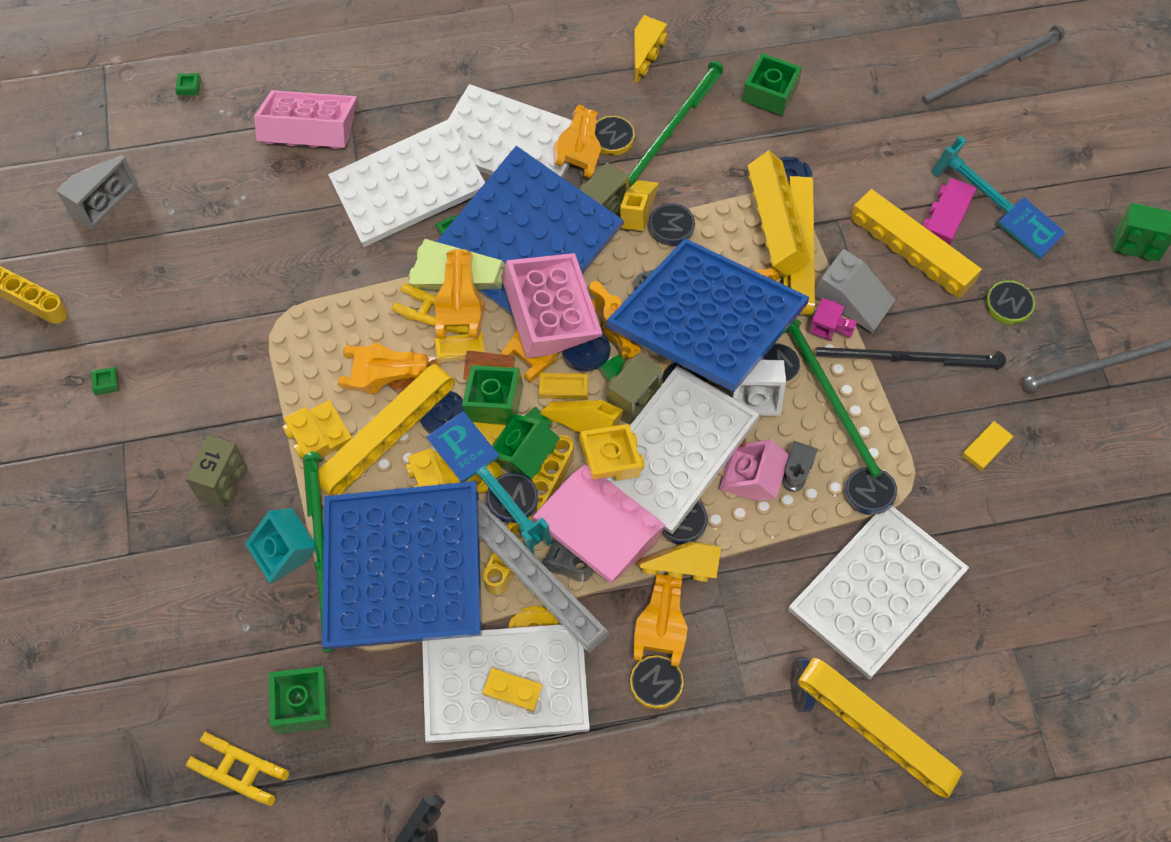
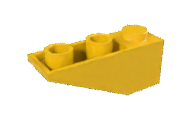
[634,15,669,83]
[620,180,659,231]
[540,400,623,433]
[636,541,721,582]

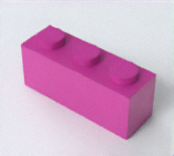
[923,178,977,245]

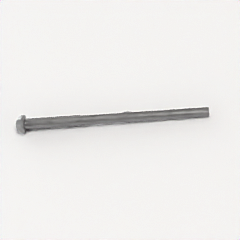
[922,25,1065,104]
[1023,339,1171,393]

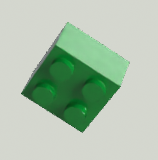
[742,53,802,116]
[1113,202,1171,262]
[462,365,523,425]
[492,414,560,479]
[269,666,331,735]

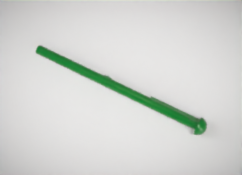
[629,61,724,187]
[785,318,882,478]
[303,451,334,653]

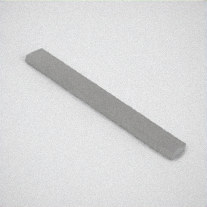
[478,499,610,653]

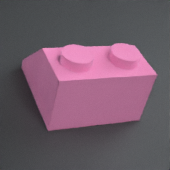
[720,440,789,501]

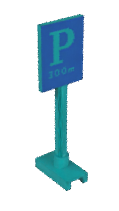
[931,135,1066,259]
[426,411,551,555]

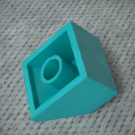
[245,508,315,583]

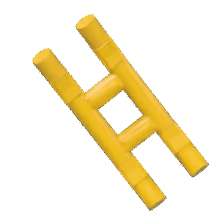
[390,282,470,334]
[185,731,289,806]

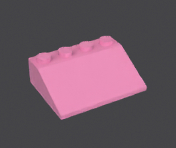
[254,90,357,149]
[501,253,602,358]
[532,463,665,584]

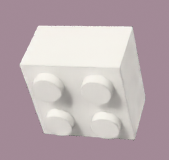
[730,360,786,416]

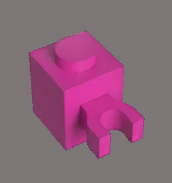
[809,298,857,341]

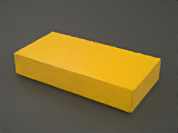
[434,331,486,363]
[539,373,589,399]
[962,421,1014,472]

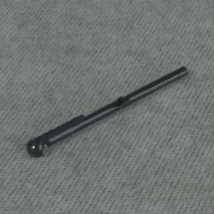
[815,347,1006,370]

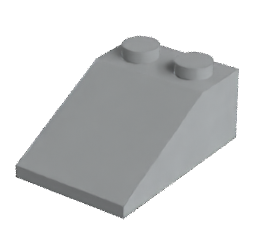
[56,155,138,230]
[815,249,895,333]

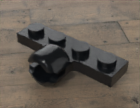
[395,794,445,842]

